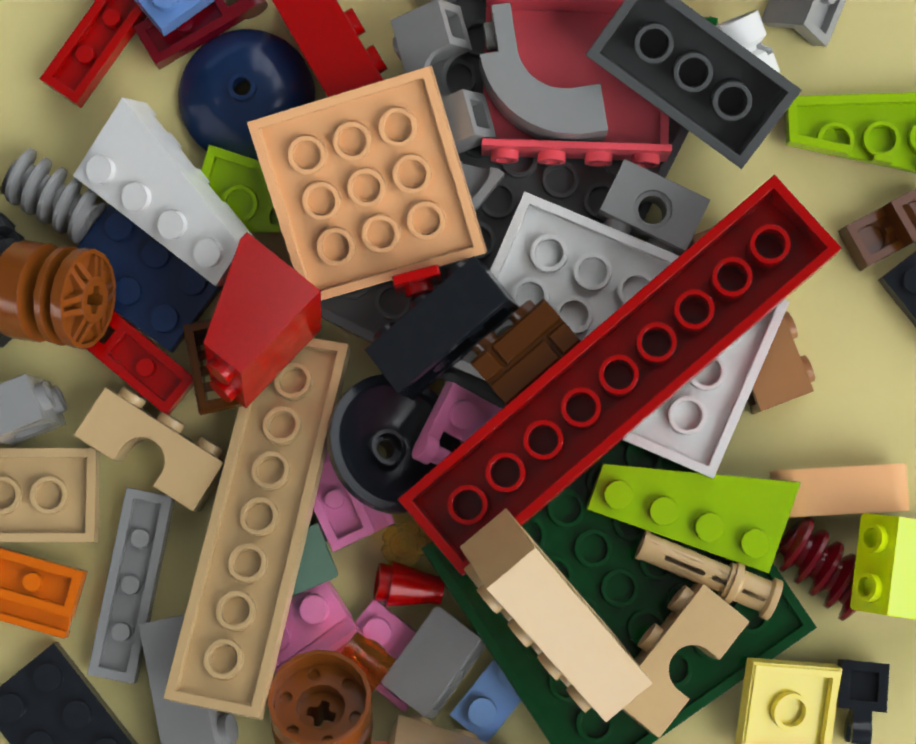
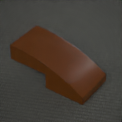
[838,189,916,271]

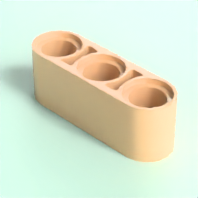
[770,463,910,517]

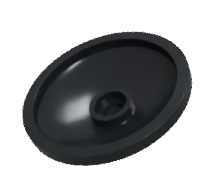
[327,374,461,514]

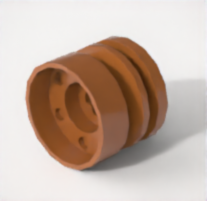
[0,240,116,349]
[267,650,373,744]

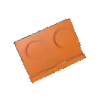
[0,547,88,639]

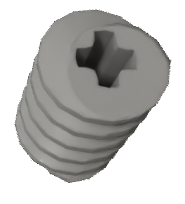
[1,148,106,244]

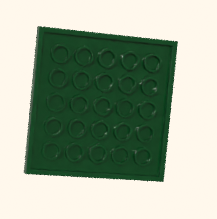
[421,440,817,744]

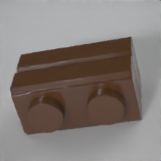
[470,298,581,405]

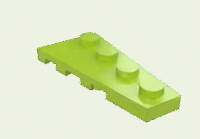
[784,92,916,173]
[586,463,801,573]

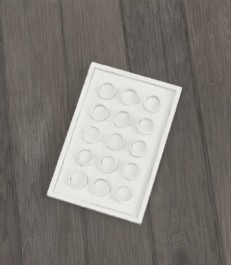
[453,191,789,479]

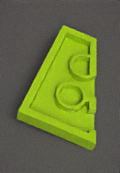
[201,145,281,233]

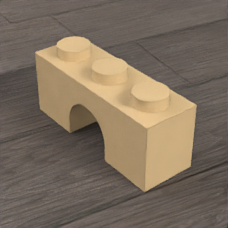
[74,386,225,512]
[622,583,750,738]

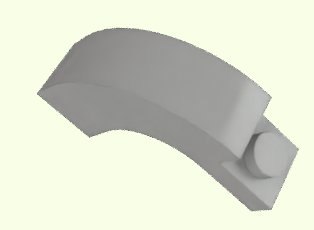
[479,3,608,142]

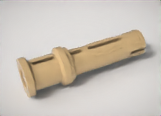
[635,530,784,620]

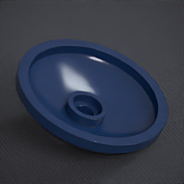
[178,29,315,161]

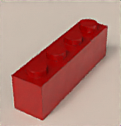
[272,0,388,97]

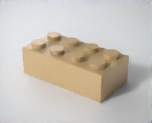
[460,508,652,722]

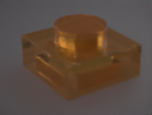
[341,631,396,694]

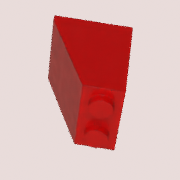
[203,232,322,408]

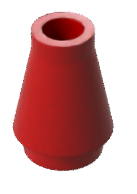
[373,560,444,607]

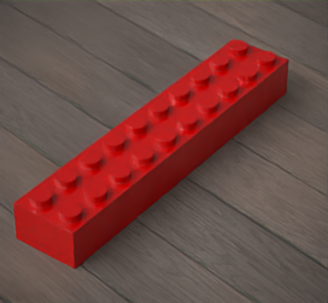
[398,174,842,576]

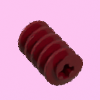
[776,517,856,621]

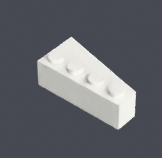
[73,97,254,286]

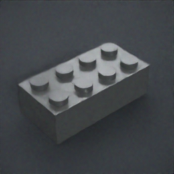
[586,0,802,169]

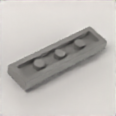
[87,488,175,684]

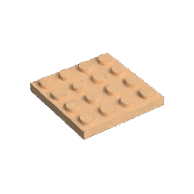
[247,66,487,301]

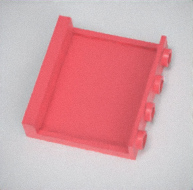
[481,0,672,168]

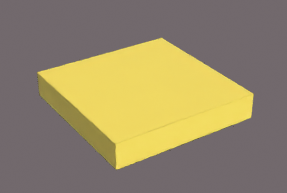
[735,657,842,744]

